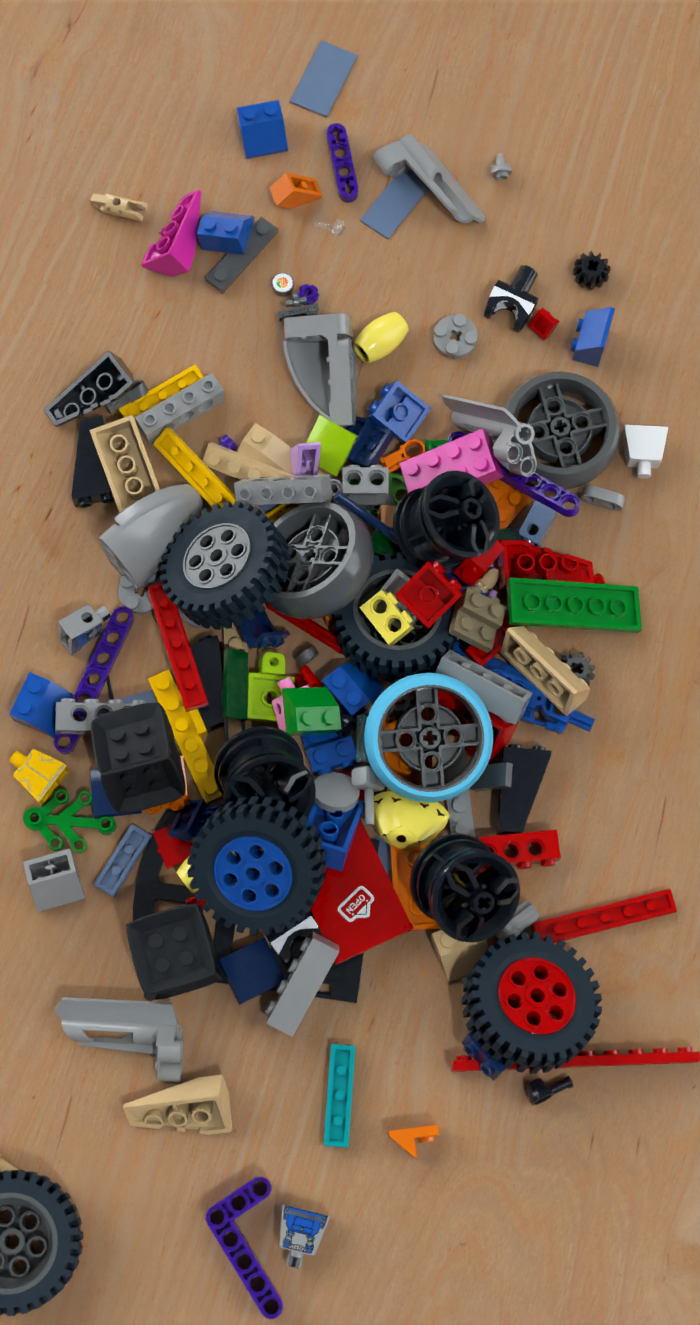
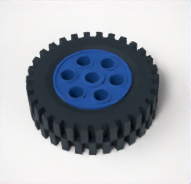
[187,796,327,936]

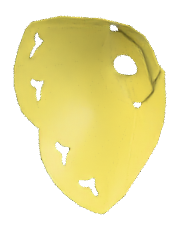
[374,791,450,850]

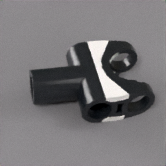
[484,265,539,333]
[265,912,323,967]

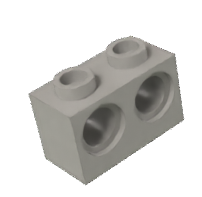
[342,465,389,496]

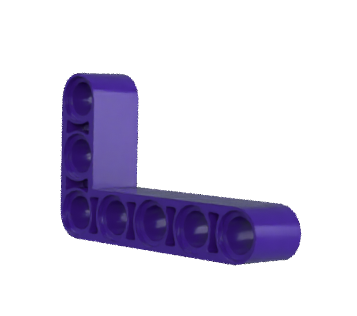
[206,1177,283,1319]

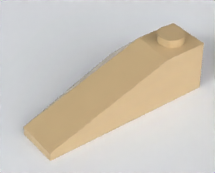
[237,423,331,479]
[123,1074,232,1135]

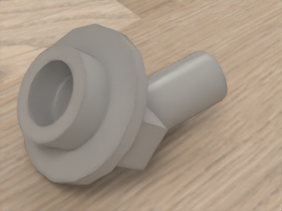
[490,153,512,180]

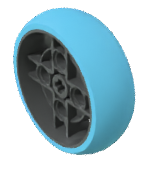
[364,673,493,802]

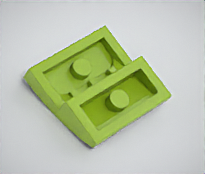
[306,415,358,477]

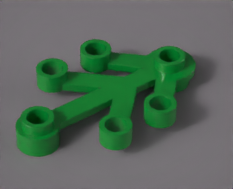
[23,789,117,854]

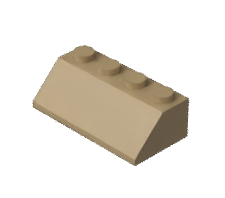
[89,415,161,513]
[500,626,590,716]

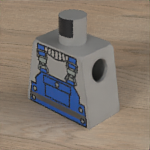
[58,605,111,656]
[280,1204,330,1269]

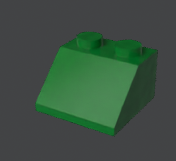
[282,687,342,736]

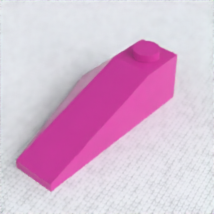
[141,189,201,277]

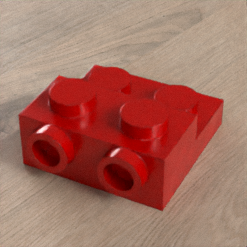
[395,560,463,628]

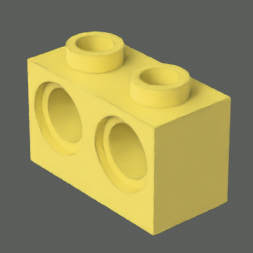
[359,590,414,645]

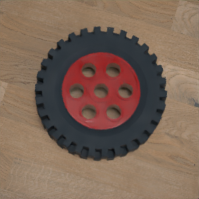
[462,932,602,1074]

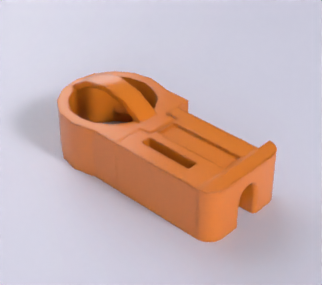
[380,439,426,474]

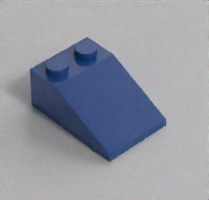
[305,800,365,872]

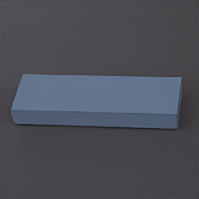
[93,824,152,898]

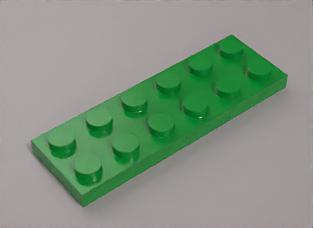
[506,577,642,633]

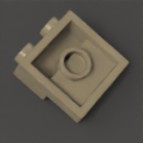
[449,586,506,653]

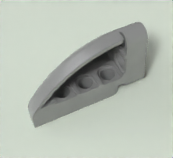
[283,313,357,427]
[98,484,203,589]

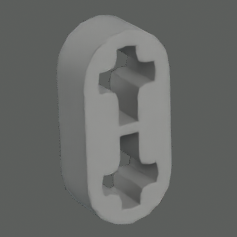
[581,485,625,511]

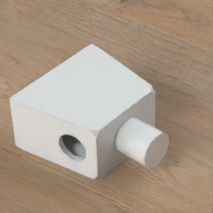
[622,425,668,479]

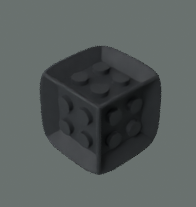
[91,703,185,813]
[126,903,222,1001]

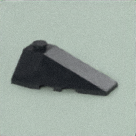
[44,351,135,427]

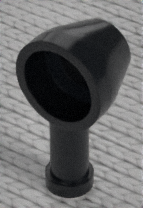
[336,711,368,738]
[527,1076,573,1106]

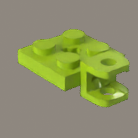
[247,652,294,723]

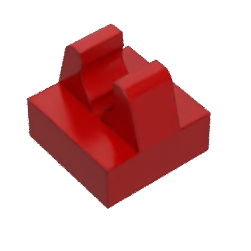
[529,308,559,341]

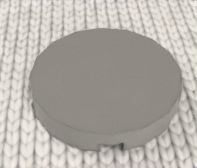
[314,772,360,813]

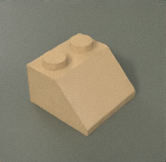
[430,930,489,983]

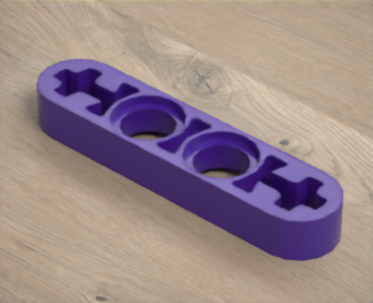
[327,123,358,203]

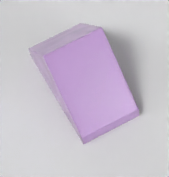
[290,442,321,476]

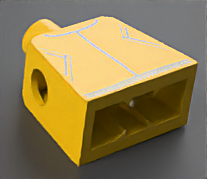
[9,749,70,806]

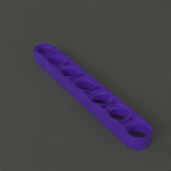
[448,431,580,517]
[53,606,134,754]

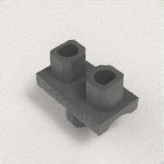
[277,292,319,326]

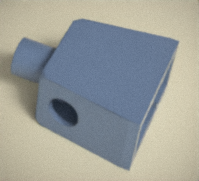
[518,500,558,546]

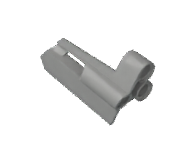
[373,135,486,224]
[442,394,537,477]
[55,997,183,1082]

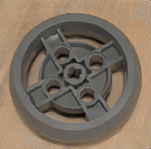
[503,372,620,489]
[266,501,374,619]

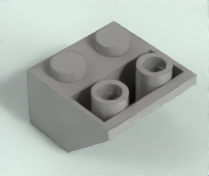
[23,849,86,912]

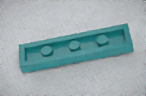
[323,1044,356,1148]

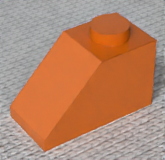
[269,173,323,209]

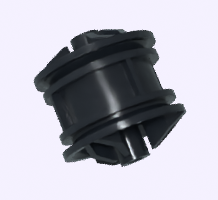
[393,470,500,573]
[213,726,316,819]
[410,833,520,942]

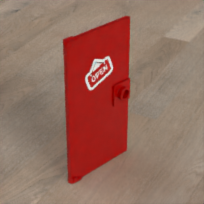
[307,812,414,965]

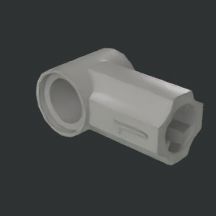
[495,900,540,940]

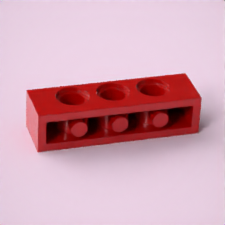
[477,829,561,874]

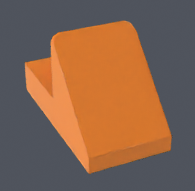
[388,1125,439,1159]

